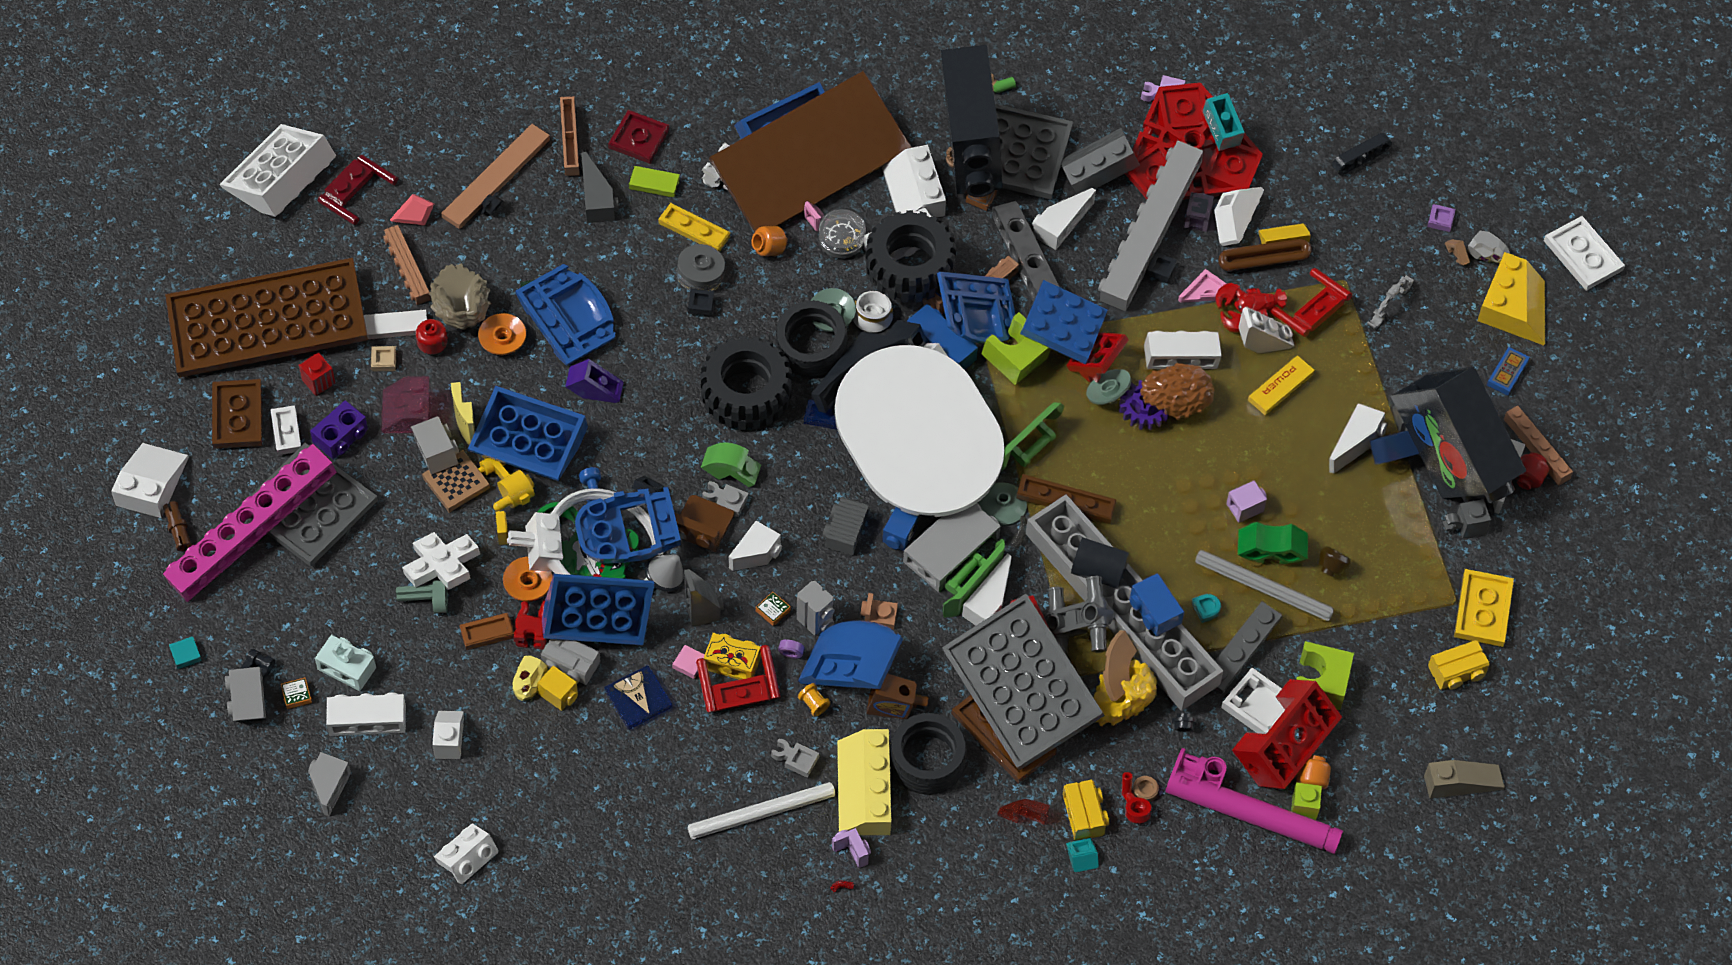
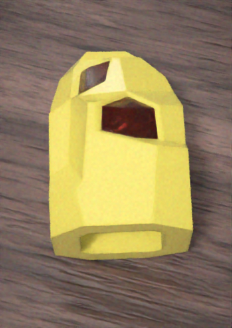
[513,656,548,701]

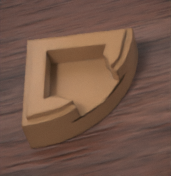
[1445,239,1470,265]

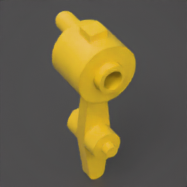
[478,455,535,511]

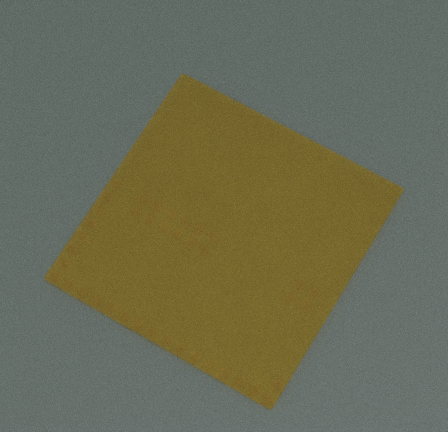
[983,280,1456,676]

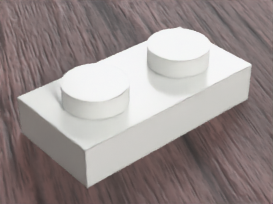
[271,405,301,455]

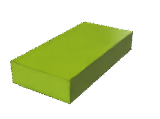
[629,166,680,197]

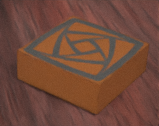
[966,190,997,211]

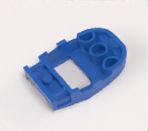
[575,487,681,564]

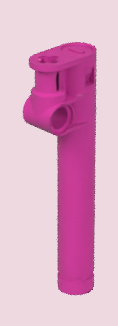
[1165,748,1343,854]

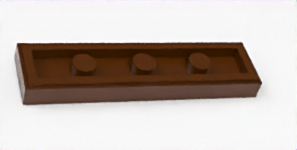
[1016,474,1117,524]

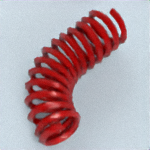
[830,880,854,892]

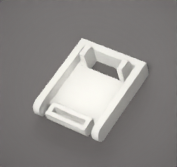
[1221,668,1285,734]

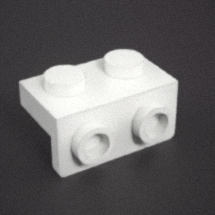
[434,824,499,884]

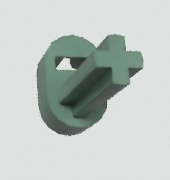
[396,580,448,614]

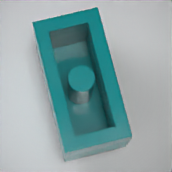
[1203,93,1245,151]

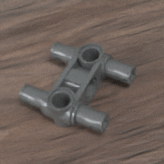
[1044,576,1113,659]

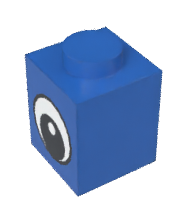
[883,507,918,551]

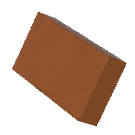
[459,613,514,650]

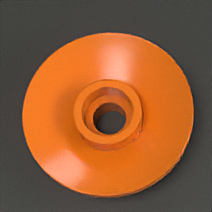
[478,313,526,355]
[503,557,553,601]

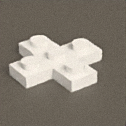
[402,532,480,590]

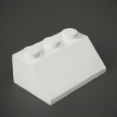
[882,145,946,218]

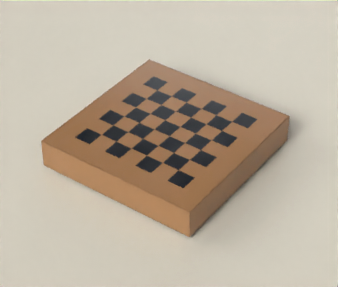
[422,450,490,512]

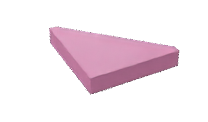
[1178,269,1237,303]

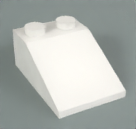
[111,443,189,518]

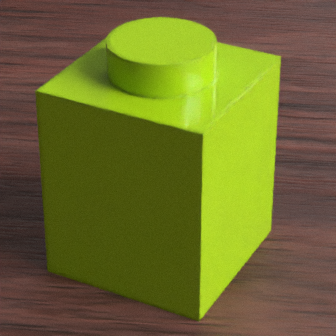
[1291,782,1322,820]

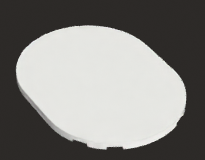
[835,345,1004,517]

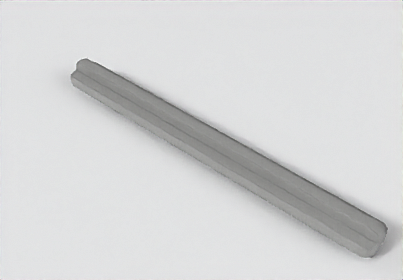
[1195,550,1334,621]

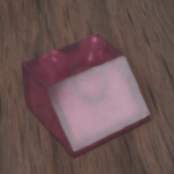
[381,376,431,433]

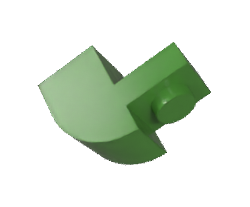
[701,443,761,487]

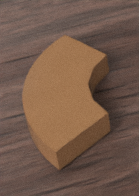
[1103,631,1137,701]

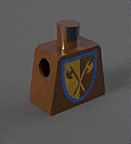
[866,674,928,719]

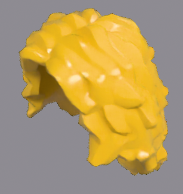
[1093,659,1157,726]

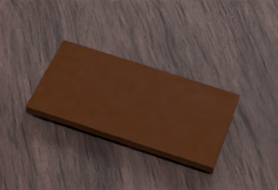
[709,71,912,232]

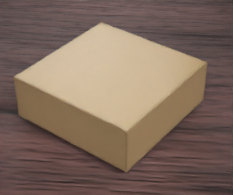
[371,346,396,371]

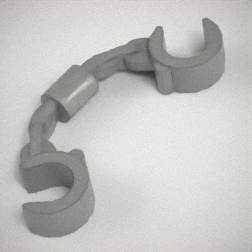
[1367,275,1414,329]

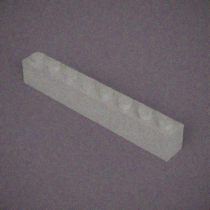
[1098,141,1203,311]

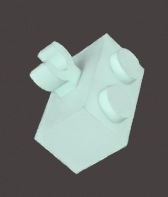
[315,635,376,691]

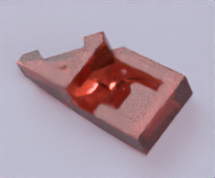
[997,799,1050,825]

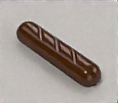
[1218,239,1312,272]

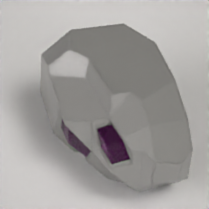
[1467,231,1509,263]

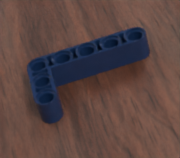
[1369,410,1499,464]

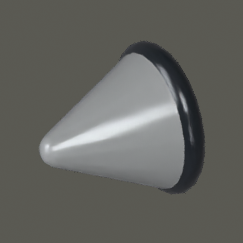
[645,554,685,592]

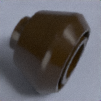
[1319,546,1351,577]

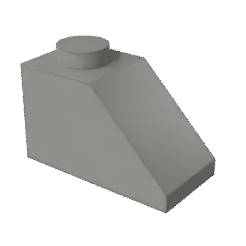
[308,752,351,816]

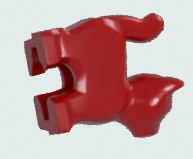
[514,601,546,650]

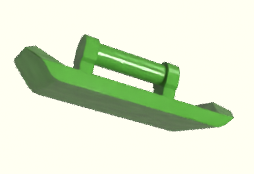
[1001,402,1065,471]
[943,539,1005,617]

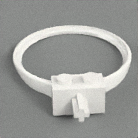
[507,489,663,580]

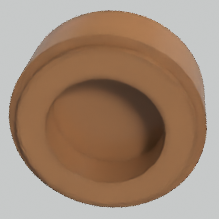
[1132,776,1159,802]

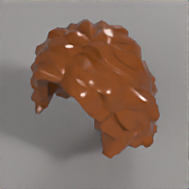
[1140,363,1215,420]

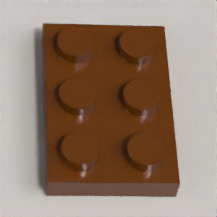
[212,379,262,449]

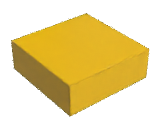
[496,511,508,545]

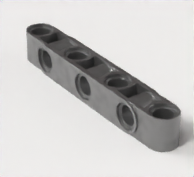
[992,201,1059,302]

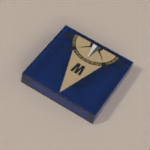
[604,665,672,730]

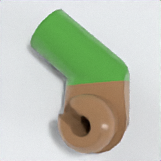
[991,73,1016,93]

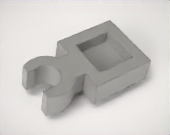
[702,481,748,517]
[771,739,819,778]

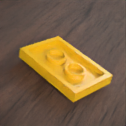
[1454,569,1514,647]

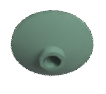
[811,288,856,332]
[1086,369,1132,404]
[978,483,1027,526]

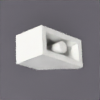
[729,521,782,571]
[433,711,464,759]

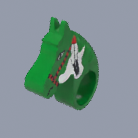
[537,502,639,579]

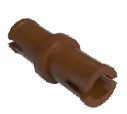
[163,501,192,551]

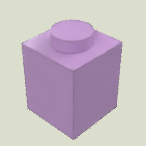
[1226,481,1267,523]

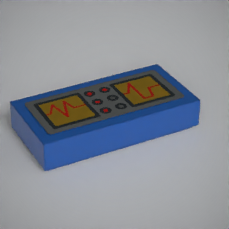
[1487,347,1530,396]

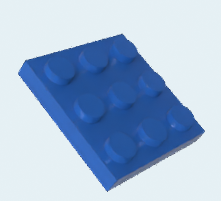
[1020,280,1108,364]

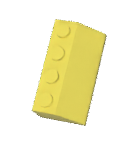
[837,729,891,835]

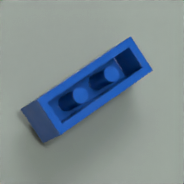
[907,304,978,370]

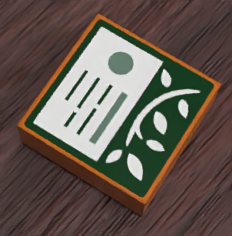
[756,592,791,626]
[281,678,312,709]

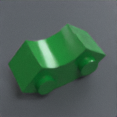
[1238,522,1308,564]

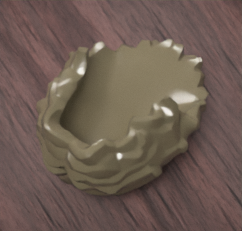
[429,263,491,330]

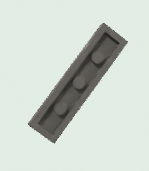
[1215,601,1282,694]

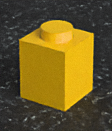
[537,666,578,711]

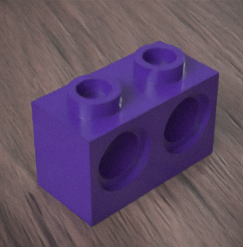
[310,400,368,460]

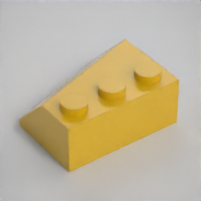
[1477,252,1545,345]

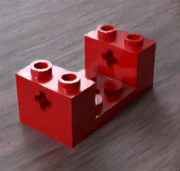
[1232,679,1342,789]

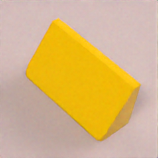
[1258,223,1311,244]

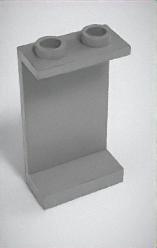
[903,503,1001,593]

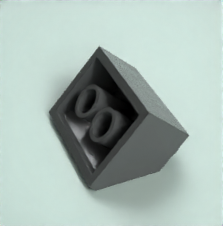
[1061,128,1140,194]

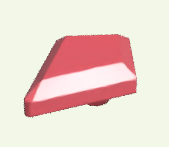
[390,194,435,225]

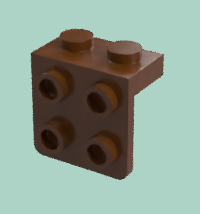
[674,495,734,552]

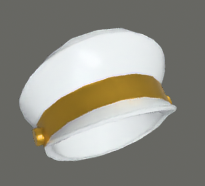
[853,291,893,333]

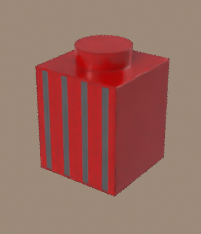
[299,352,335,396]

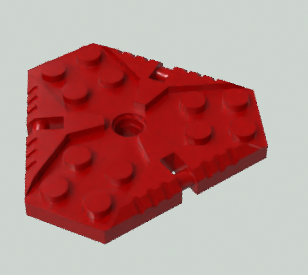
[1125,83,1263,200]

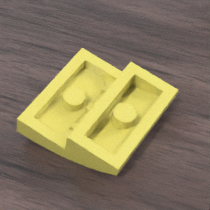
[451,382,475,445]

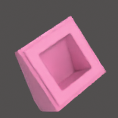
[804,201,830,232]

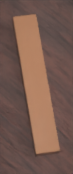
[441,124,550,229]

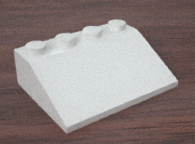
[220,124,336,217]

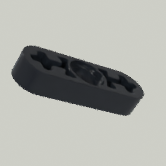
[1332,133,1392,175]

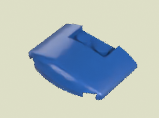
[515,264,615,366]
[937,272,1015,344]
[798,621,903,689]

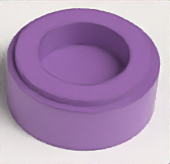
[778,640,805,659]

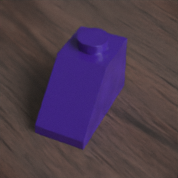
[565,359,624,403]

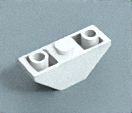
[1214,187,1264,246]
[1239,307,1294,353]

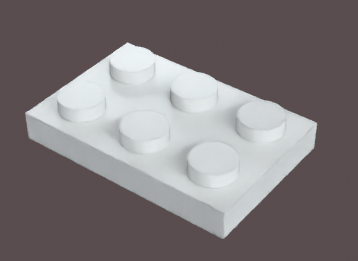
[1544,216,1625,291]

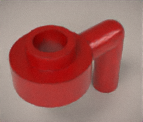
[1122,772,1151,823]

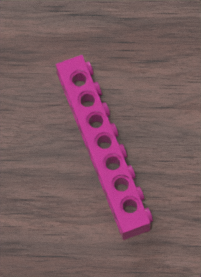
[163,444,337,602]

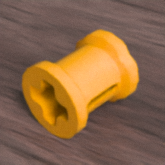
[798,683,830,717]

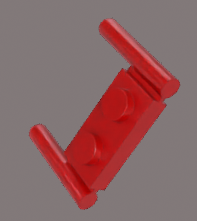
[1268,268,1352,337]
[696,645,781,713]

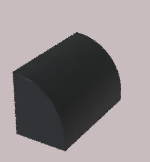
[1071,537,1129,589]

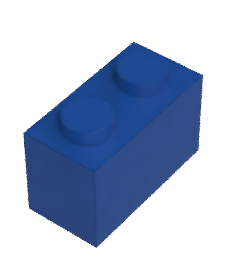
[1129,573,1184,636]

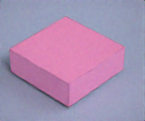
[672,645,704,679]

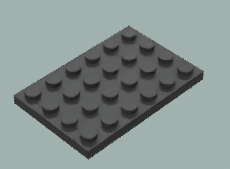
[942,594,1105,770]

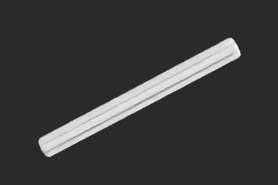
[688,782,835,839]

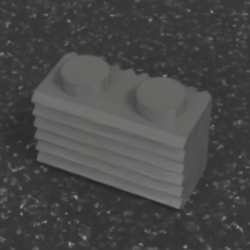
[822,497,869,556]

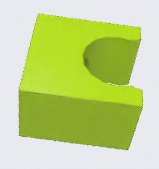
[981,312,1051,385]
[1296,641,1354,710]

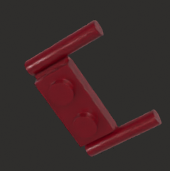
[318,154,398,225]

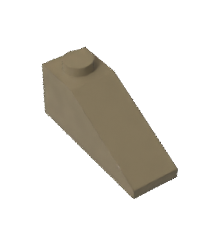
[1424,760,1505,799]

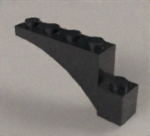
[811,320,927,413]

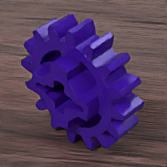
[1119,380,1168,430]

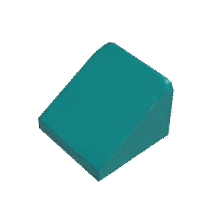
[1066,838,1099,872]

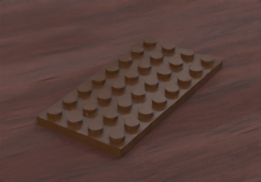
[165,258,368,378]

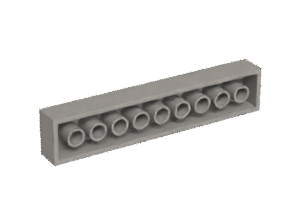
[1026,495,1223,711]

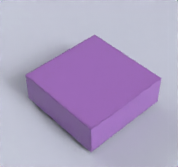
[1427,204,1455,232]

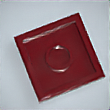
[608,110,670,164]

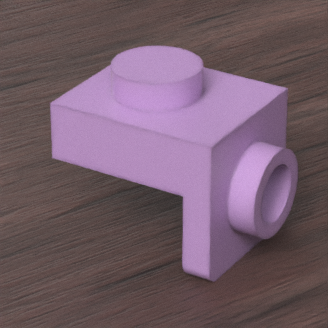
[832,828,871,868]

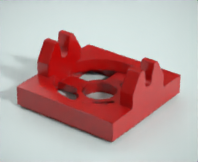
[1066,333,1129,383]

